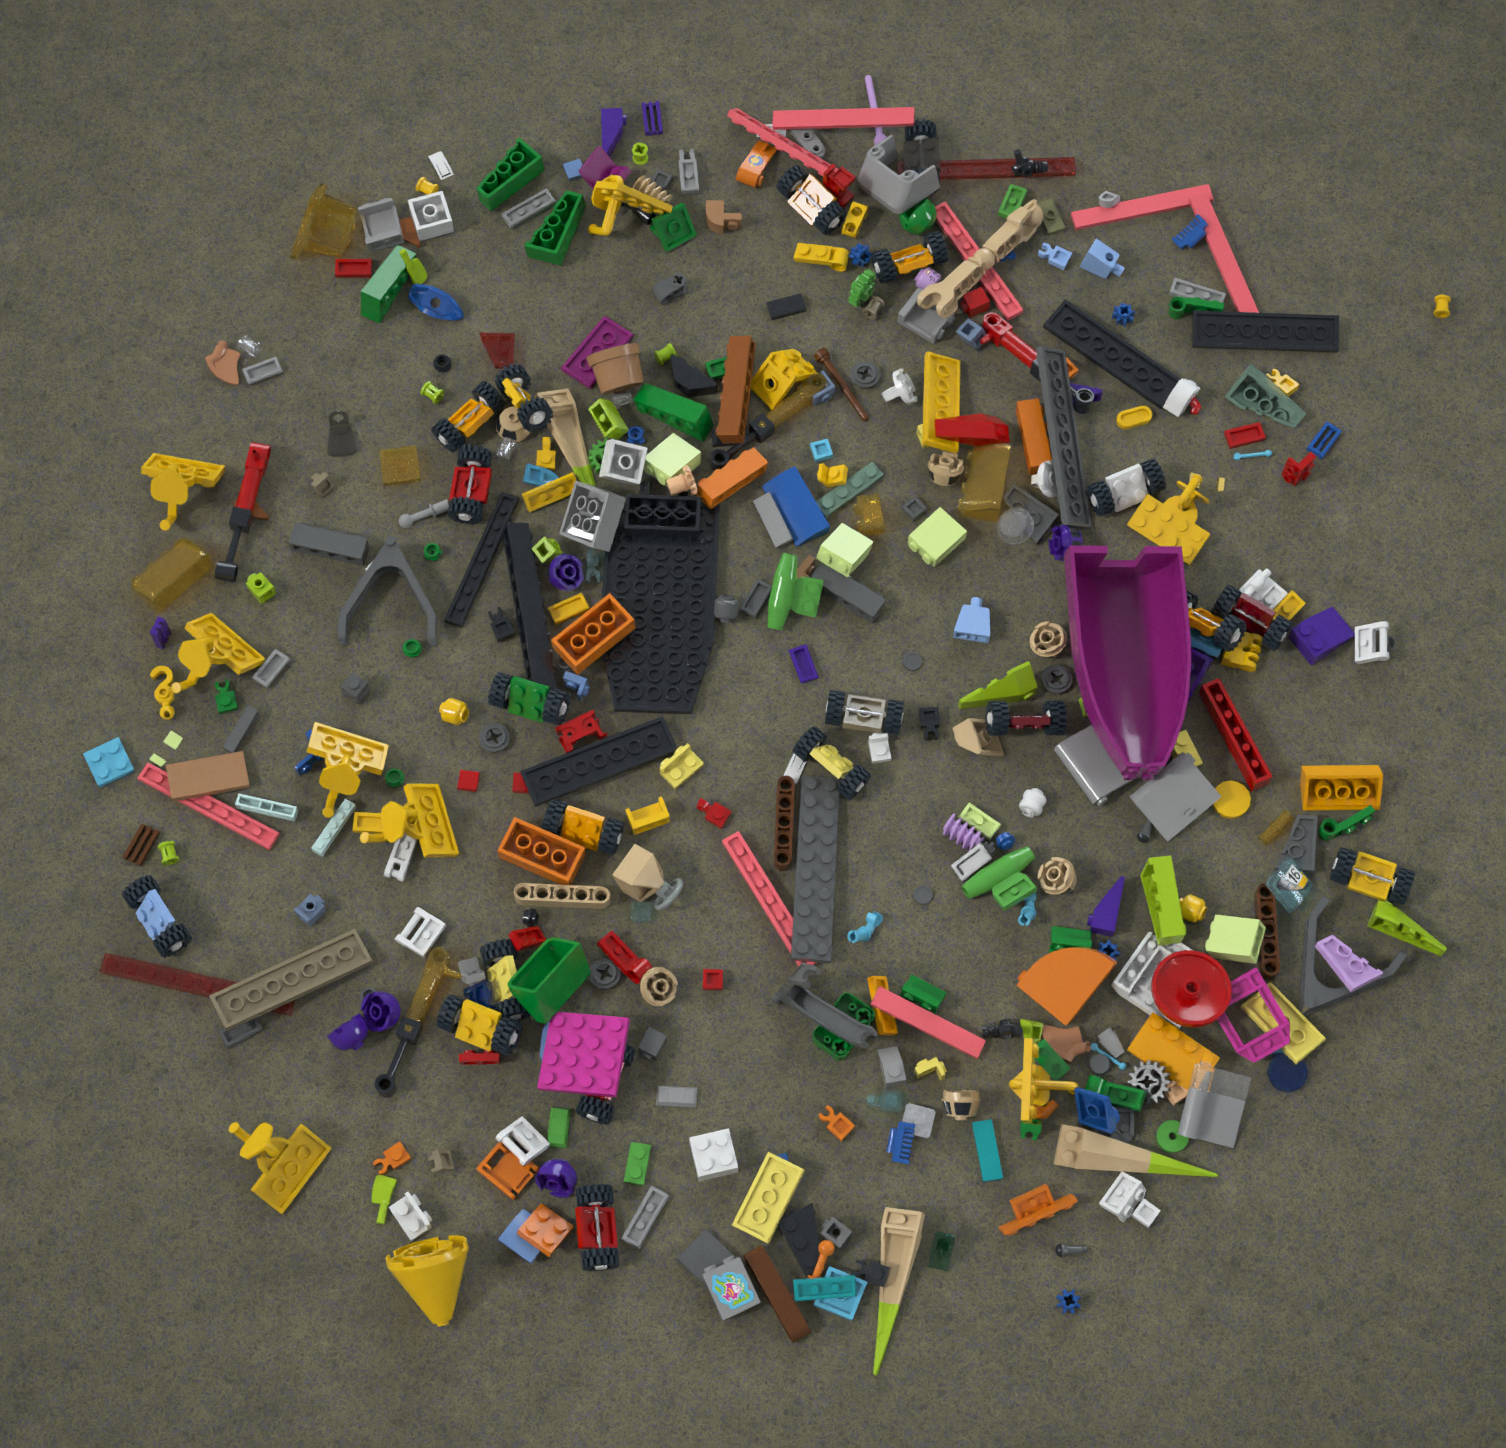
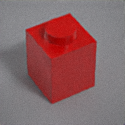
[960,287,990,318]

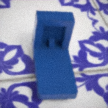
[295,729,324,776]

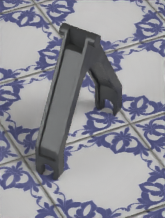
[338,536,438,646]
[1299,895,1408,1017]
[771,962,878,1049]

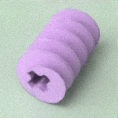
[943,813,986,851]

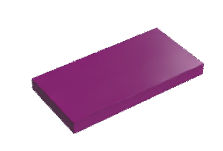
[561,315,634,389]

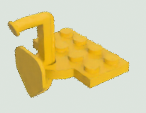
[588,175,673,236]
[141,453,225,531]
[1127,474,1211,566]
[171,613,265,693]
[306,722,389,818]
[360,784,459,858]
[1009,1038,1079,1124]
[229,1122,332,1214]

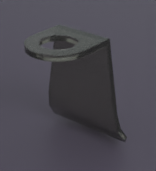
[328,411,358,457]

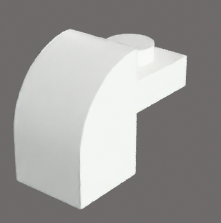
[1163,378,1200,417]

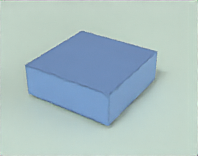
[563,159,582,182]

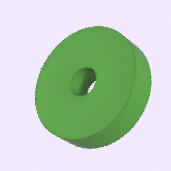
[1156,1120,1189,1153]

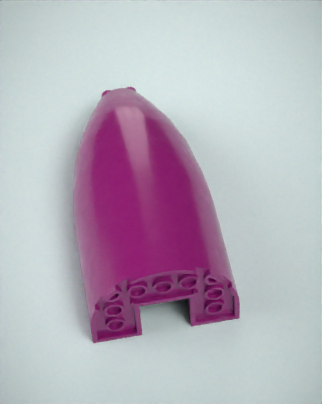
[1064,546,1191,780]

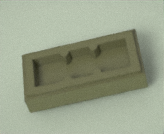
[1037,198,1065,236]

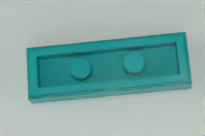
[972,1119,1003,1183]
[793,1275,857,1301]

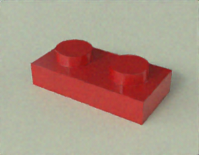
[459,1050,501,1065]

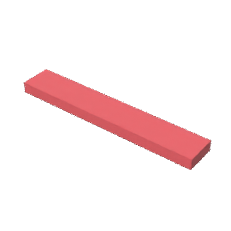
[870,986,986,1059]

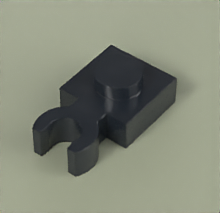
[488,607,515,642]
[919,707,940,741]
[852,1260,891,1288]

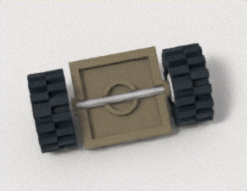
[825,690,904,735]

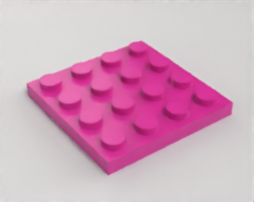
[537,1012,630,1097]

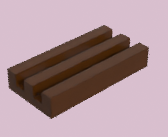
[123,824,160,867]

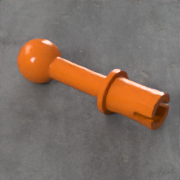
[807,1240,835,1278]

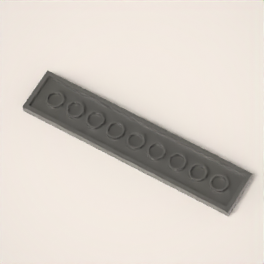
[1036,346,1092,530]
[791,775,840,964]

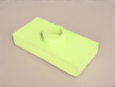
[958,803,1001,841]

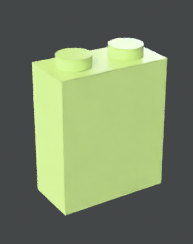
[643,433,701,487]
[908,507,967,567]
[816,523,873,578]
[1205,915,1266,964]

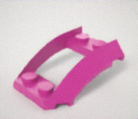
[1218,967,1290,1063]

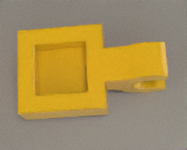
[536,437,556,470]

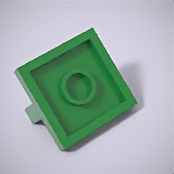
[649,203,697,252]
[1049,926,1092,953]
[900,974,947,1014]

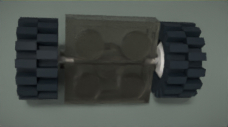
[903,119,941,195]

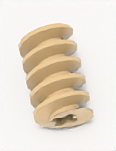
[633,175,673,204]

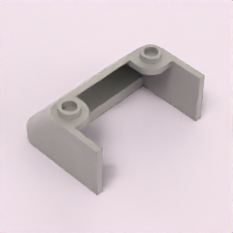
[857,134,940,214]

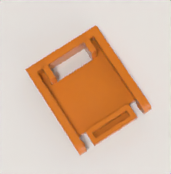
[476,1142,539,1200]

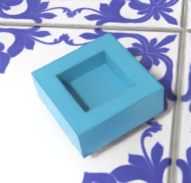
[810,439,833,462]

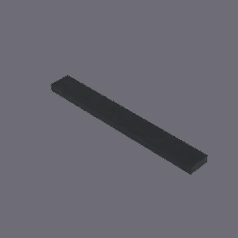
[444,492,519,628]

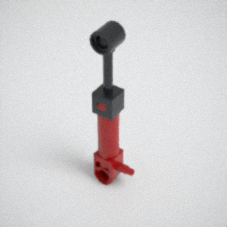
[980,313,1094,414]
[215,442,271,583]

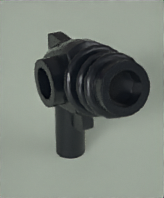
[1011,149,1048,177]
[982,1019,1023,1039]

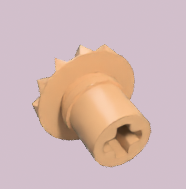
[666,466,697,496]

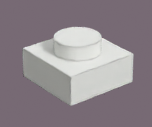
[1132,1199,1161,1228]

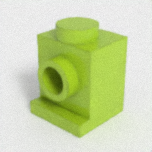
[532,537,563,563]
[246,572,276,605]

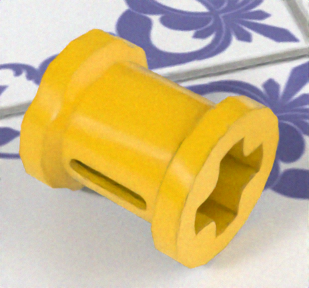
[415,177,439,195]
[1434,295,1451,318]

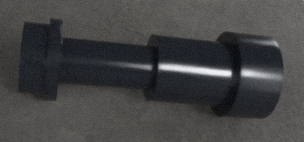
[621,202,656,225]

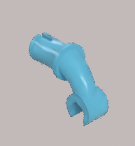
[1018,892,1036,926]
[848,911,883,943]

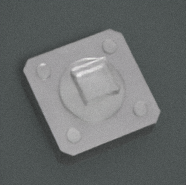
[902,1103,936,1140]

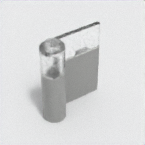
[1177,1060,1251,1148]

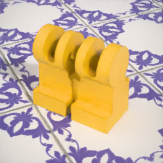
[1220,632,1263,672]

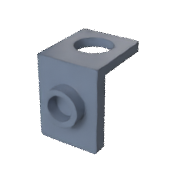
[812,370,835,406]

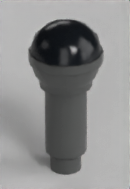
[1137,818,1153,843]
[1055,1243,1087,1258]

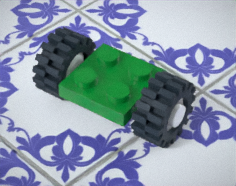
[488,672,571,726]

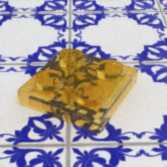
[379,445,421,486]

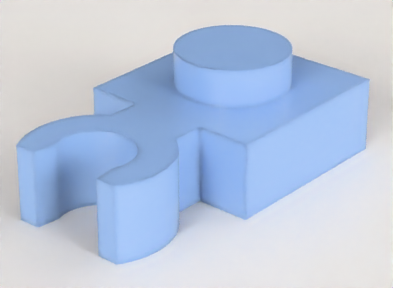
[1038,243,1072,270]

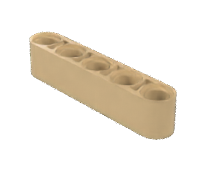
[514,883,611,909]

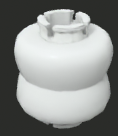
[1019,788,1046,818]

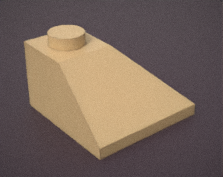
[953,718,1004,757]

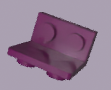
[579,146,631,190]

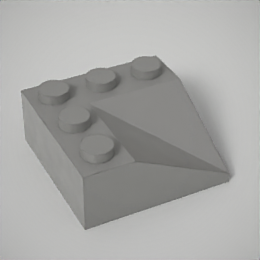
[559,481,626,552]

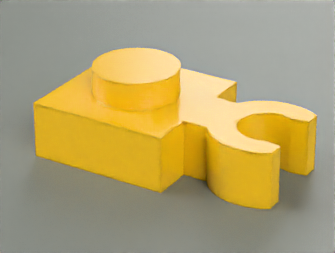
[1266,369,1299,396]

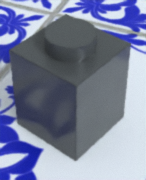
[341,672,370,705]
[638,1027,667,1061]

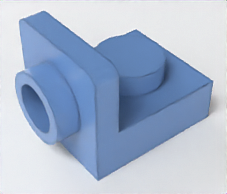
[563,671,590,701]

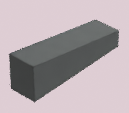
[223,705,260,753]

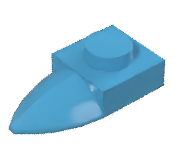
[523,464,559,487]

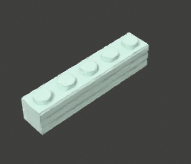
[235,793,298,822]
[311,799,356,857]

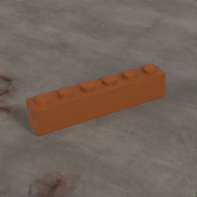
[716,335,756,444]

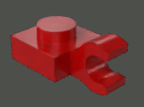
[696,798,732,829]

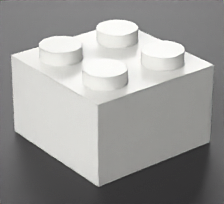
[408,191,454,241]
[599,439,647,486]
[689,1128,738,1182]

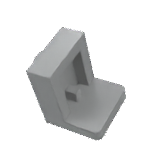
[458,957,486,986]

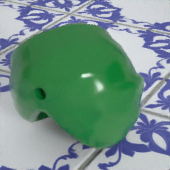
[899,198,937,235]

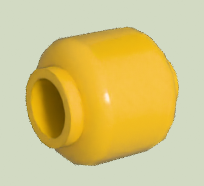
[439,698,469,725]
[1179,894,1207,923]

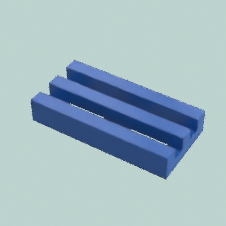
[1306,421,1342,460]

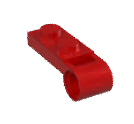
[596,930,653,984]

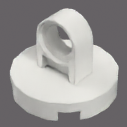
[881,369,917,405]
[1031,460,1058,498]

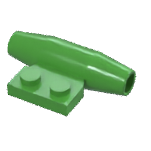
[767,553,824,630]
[961,846,1037,911]

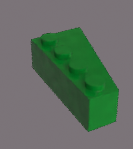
[476,137,545,211]
[634,383,714,443]

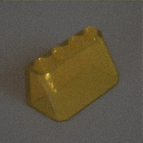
[958,443,1011,523]
[131,537,214,615]

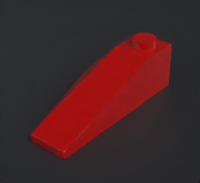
[934,413,1010,451]

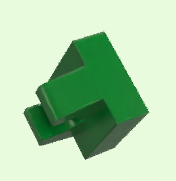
[1020,1119,1042,1141]

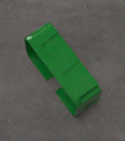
[812,992,875,1061]

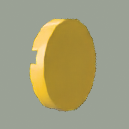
[1212,780,1251,819]

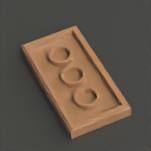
[166,751,250,802]

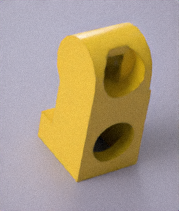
[842,201,868,238]

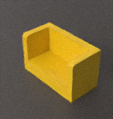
[625,796,670,835]

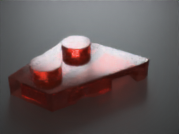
[480,332,515,369]

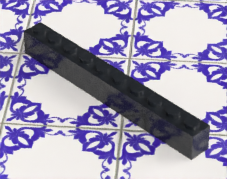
[502,523,559,693]

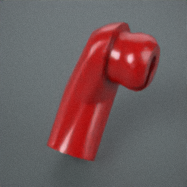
[1188,397,1202,415]

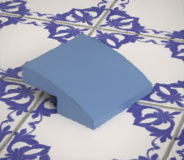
[498,1209,541,1264]

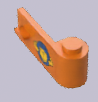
[736,140,777,189]

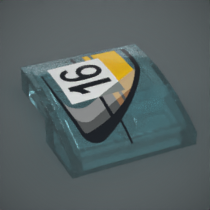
[1265,856,1314,913]

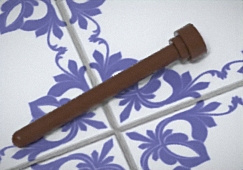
[814,348,869,421]

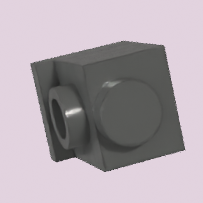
[821,1217,855,1250]

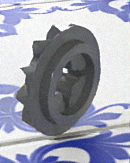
[850,361,880,389]
[1041,665,1072,695]
[479,723,510,753]
[589,958,621,990]

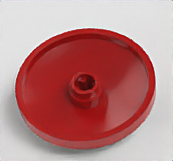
[1151,950,1232,1027]

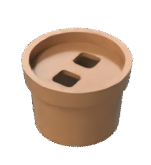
[586,343,644,395]

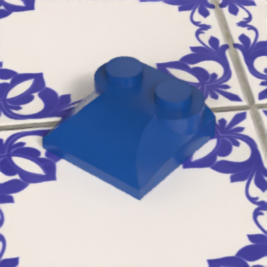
[1074,1087,1120,1134]

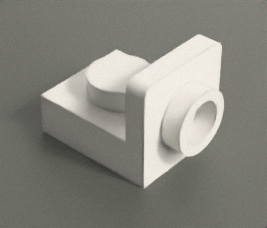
[868,732,891,764]

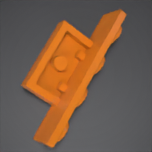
[999,1184,1078,1235]

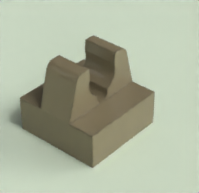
[310,472,335,498]
[428,1149,455,1172]

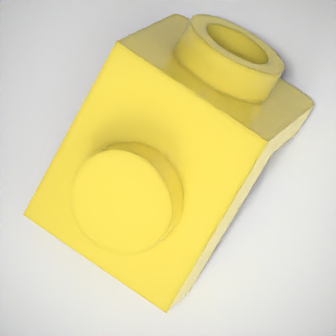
[914,1057,947,1081]

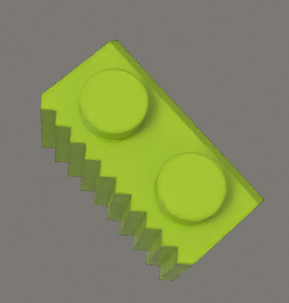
[588,398,629,440]

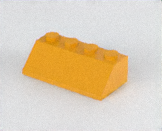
[1300,765,1383,811]
[1127,1012,1220,1090]

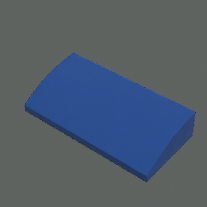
[762,466,830,548]

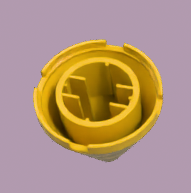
[385,1235,469,1327]

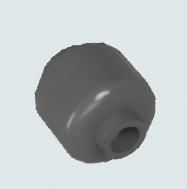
[714,594,739,623]

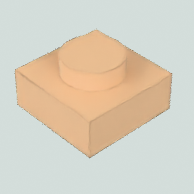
[1165,1081,1188,1106]

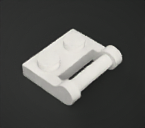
[1355,621,1389,664]
[395,907,446,958]
[495,1116,550,1167]

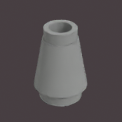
[1097,1027,1125,1058]

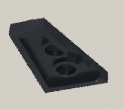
[778,1203,820,1277]

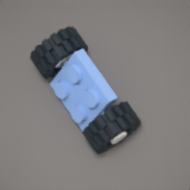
[122,875,192,958]

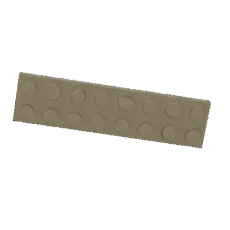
[209,929,373,1031]

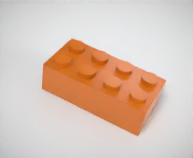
[551,593,636,675]
[497,817,586,885]

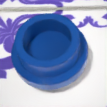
[996,832,1015,850]

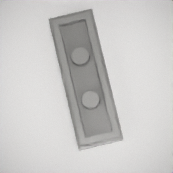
[501,188,556,229]
[1169,277,1226,303]
[753,492,793,549]
[621,1185,669,1249]

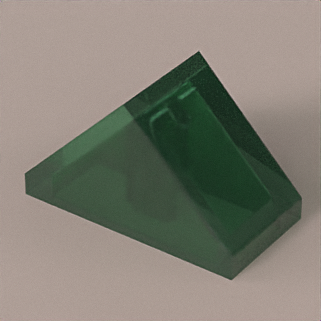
[928,1231,956,1271]

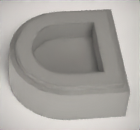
[1099,191,1120,208]

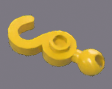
[150,666,175,720]

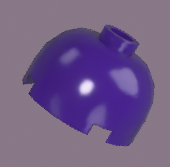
[361,991,401,1032]
[327,1013,368,1051]
[535,1159,577,1198]

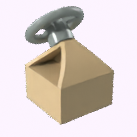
[613,844,683,911]

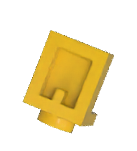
[817,463,848,487]

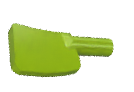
[399,249,428,285]
[372,1175,397,1225]

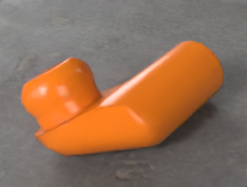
[1033,1100,1059,1119]

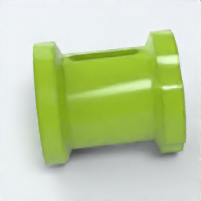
[632,142,648,165]
[653,343,677,366]
[420,381,445,404]
[158,841,179,866]

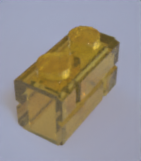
[853,493,885,537]

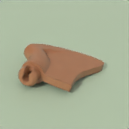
[205,340,241,386]
[1042,1025,1091,1064]

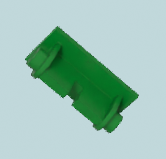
[1035,1039,1070,1081]

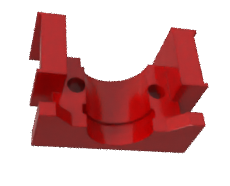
[823,164,856,208]
[555,710,607,753]

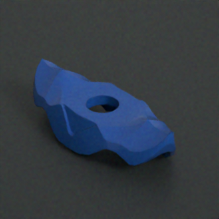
[408,284,464,320]

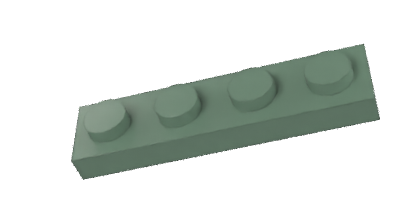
[816,462,884,518]

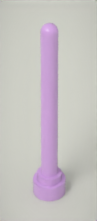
[865,75,887,145]

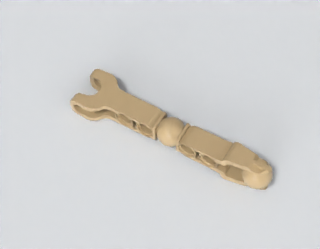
[917,199,1043,319]

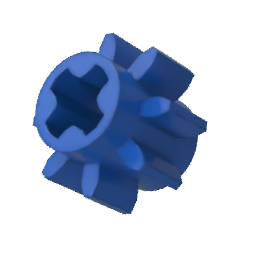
[849,243,872,267]
[1112,303,1135,327]
[1097,940,1121,961]
[1056,1289,1081,1315]

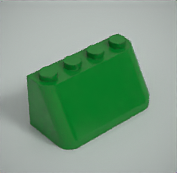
[507,937,591,1024]

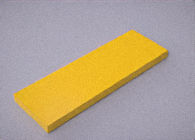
[922,351,961,454]

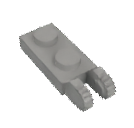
[679,149,699,195]

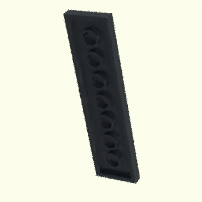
[1043,299,1181,409]
[1192,310,1339,353]
[520,716,677,807]

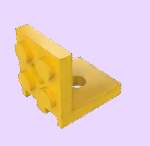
[751,349,818,410]

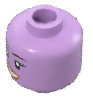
[915,267,941,290]

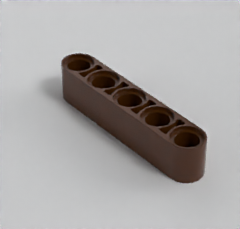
[774,775,795,871]
[1254,883,1280,980]
[743,1245,811,1343]

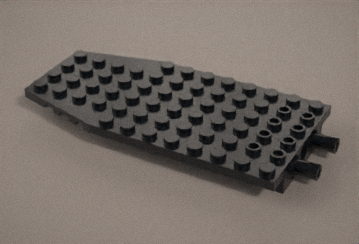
[602,481,720,714]

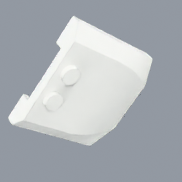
[1111,932,1192,1029]

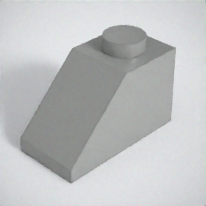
[877,1046,906,1089]

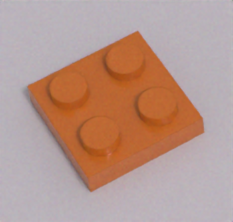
[517,1203,574,1257]

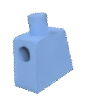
[1080,239,1125,279]
[953,597,990,643]

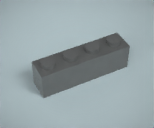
[289,523,369,566]
[811,562,886,624]

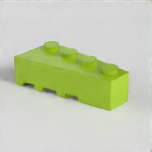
[1140,855,1186,946]

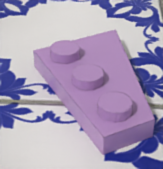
[1315,935,1383,992]

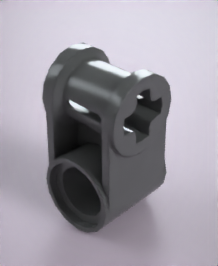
[652,273,687,305]

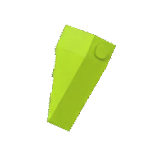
[958,661,1038,709]
[1367,900,1447,956]

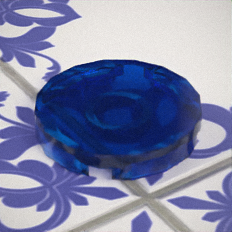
[1267,1053,1308,1093]

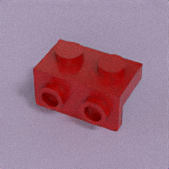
[1281,452,1316,486]

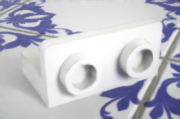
[1099,1171,1146,1223]
[389,1192,433,1242]

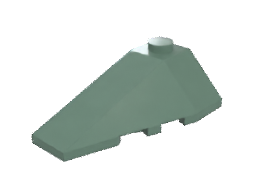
[1225,363,1306,428]

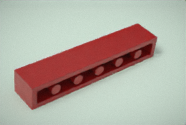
[1199,678,1273,792]

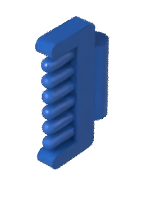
[1172,214,1208,250]
[886,1121,916,1164]

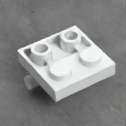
[1239,569,1288,610]

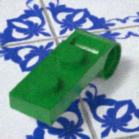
[1168,297,1224,319]
[1318,805,1375,841]
[1085,1075,1146,1112]

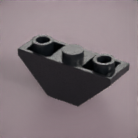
[671,354,717,397]

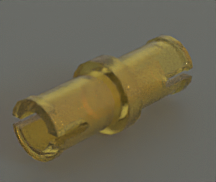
[1258,810,1293,845]

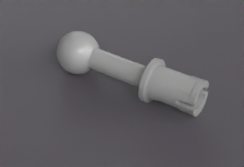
[399,499,450,528]

